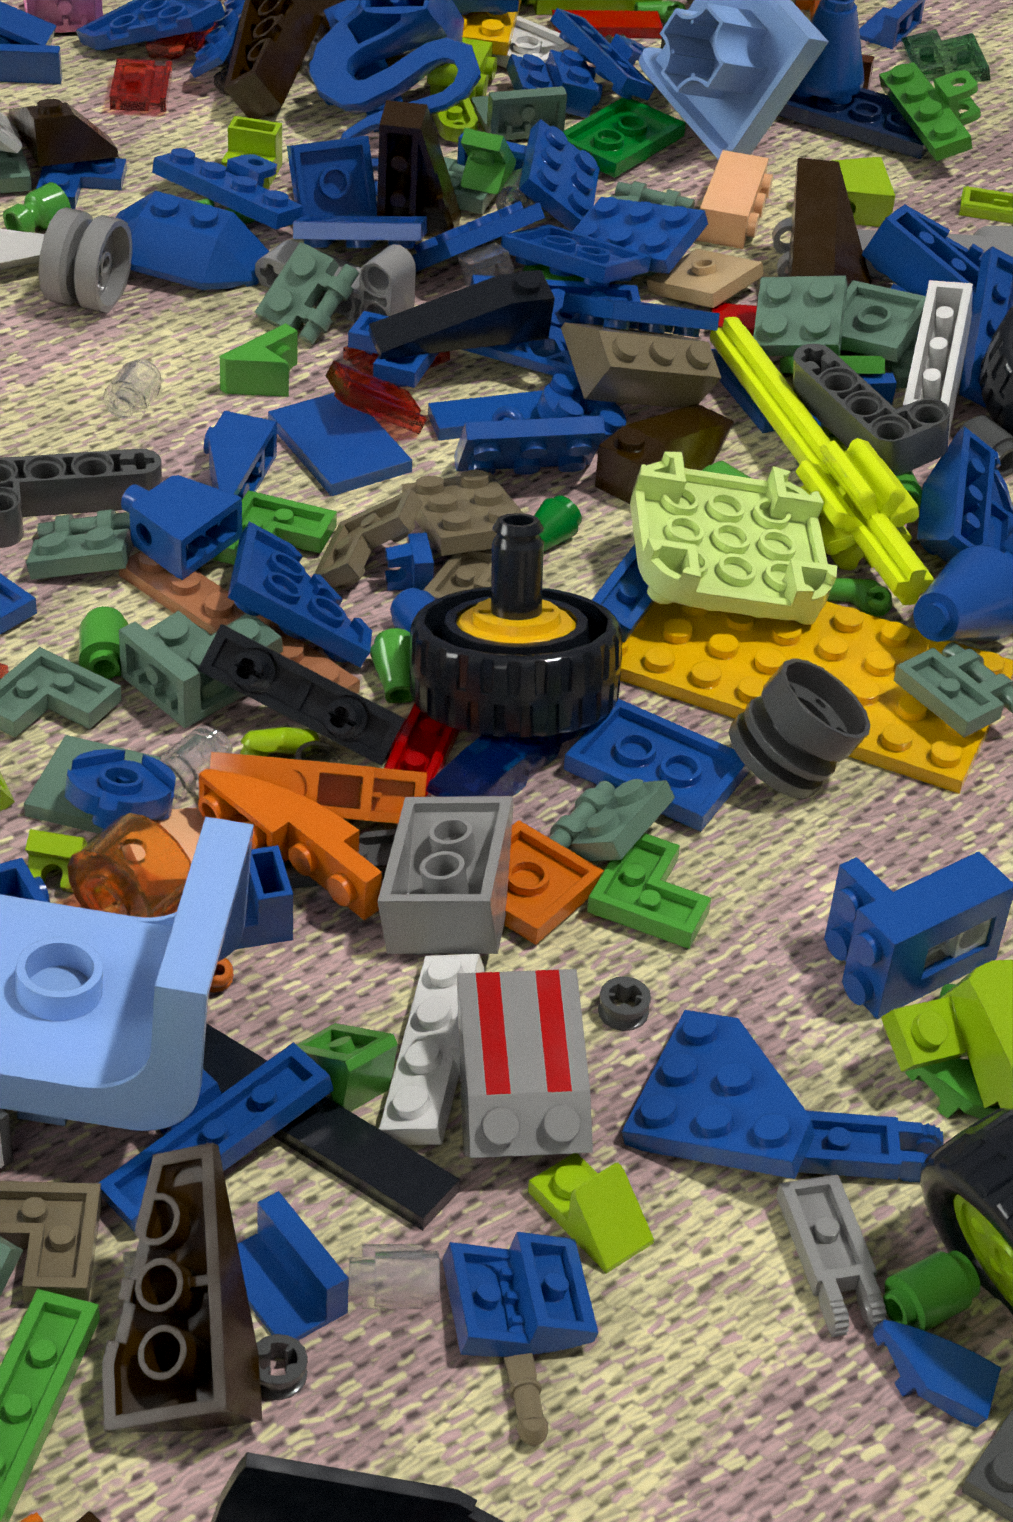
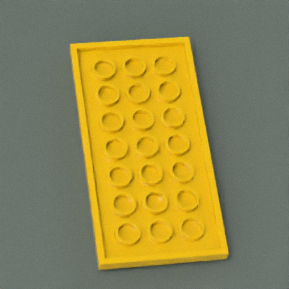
[620,601,1013,794]

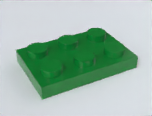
[563,97,686,178]

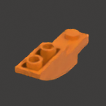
[210,752,427,824]
[198,768,382,920]

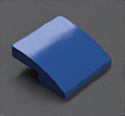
[442,1232,599,1357]

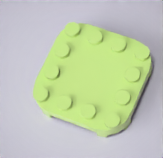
[630,452,837,625]

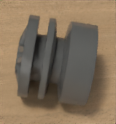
[729,658,871,799]

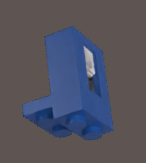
[824,851,1013,1019]

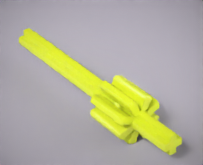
[710,317,935,605]

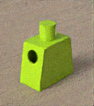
[831,157,896,227]

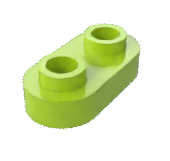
[432,92,478,143]

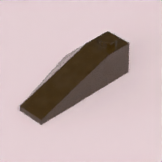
[9,99,119,167]
[787,158,871,288]
[595,404,734,504]
[102,1143,263,1433]

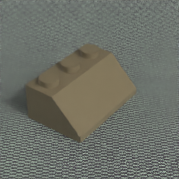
[561,322,721,408]

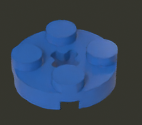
[537,373,626,449]
[65,749,176,830]

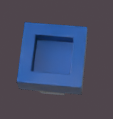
[385,533,434,591]

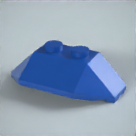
[116,191,269,290]
[917,426,1013,563]

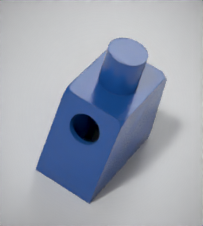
[121,475,242,580]

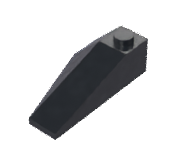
[368,270,555,359]

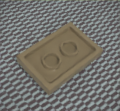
[402,470,524,556]

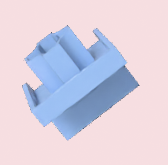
[639,0,829,160]
[0,816,254,1131]

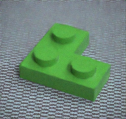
[213,490,337,565]
[587,833,711,949]

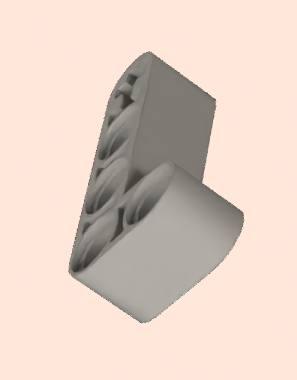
[255,240,416,323]

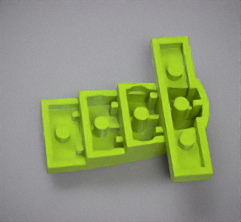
[881,960,1013,1109]

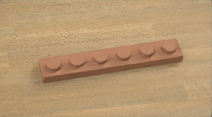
[119,551,360,693]

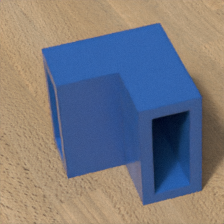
[235,845,293,950]

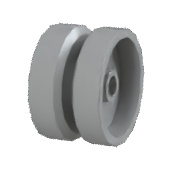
[39,207,132,314]

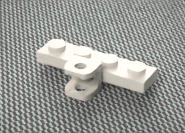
[379,954,485,1145]

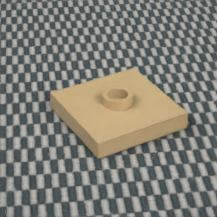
[647,249,764,308]

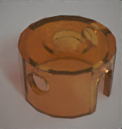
[67,813,191,918]

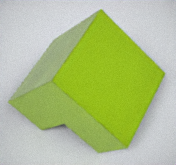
[221,116,282,189]

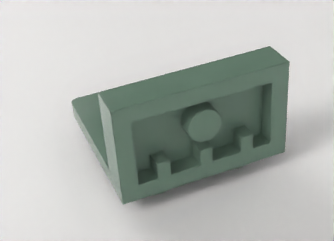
[471,86,567,140]
[119,622,245,728]

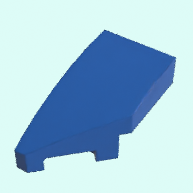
[873,1319,1001,1427]

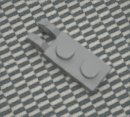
[776,1175,887,1337]

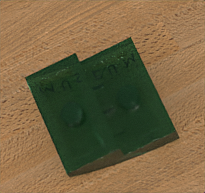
[901,29,991,82]

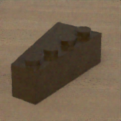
[224,0,331,119]

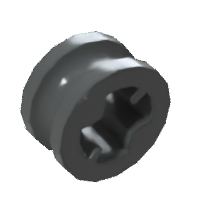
[598,976,651,1031]
[256,1334,308,1400]

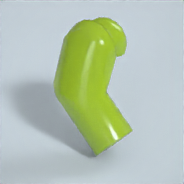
[240,727,319,757]

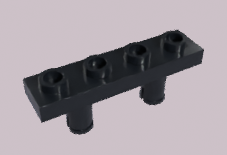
[198,624,407,766]

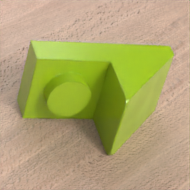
[528,1153,654,1274]

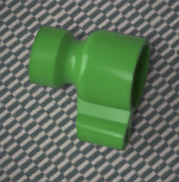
[3,182,71,233]

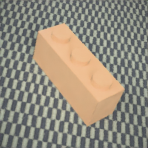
[696,150,773,249]

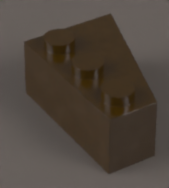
[377,100,461,237]

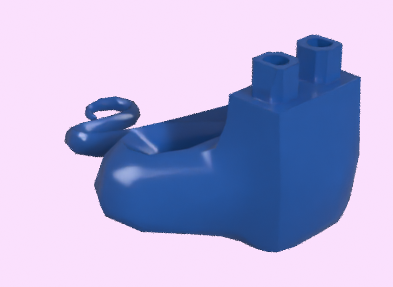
[309,0,481,196]

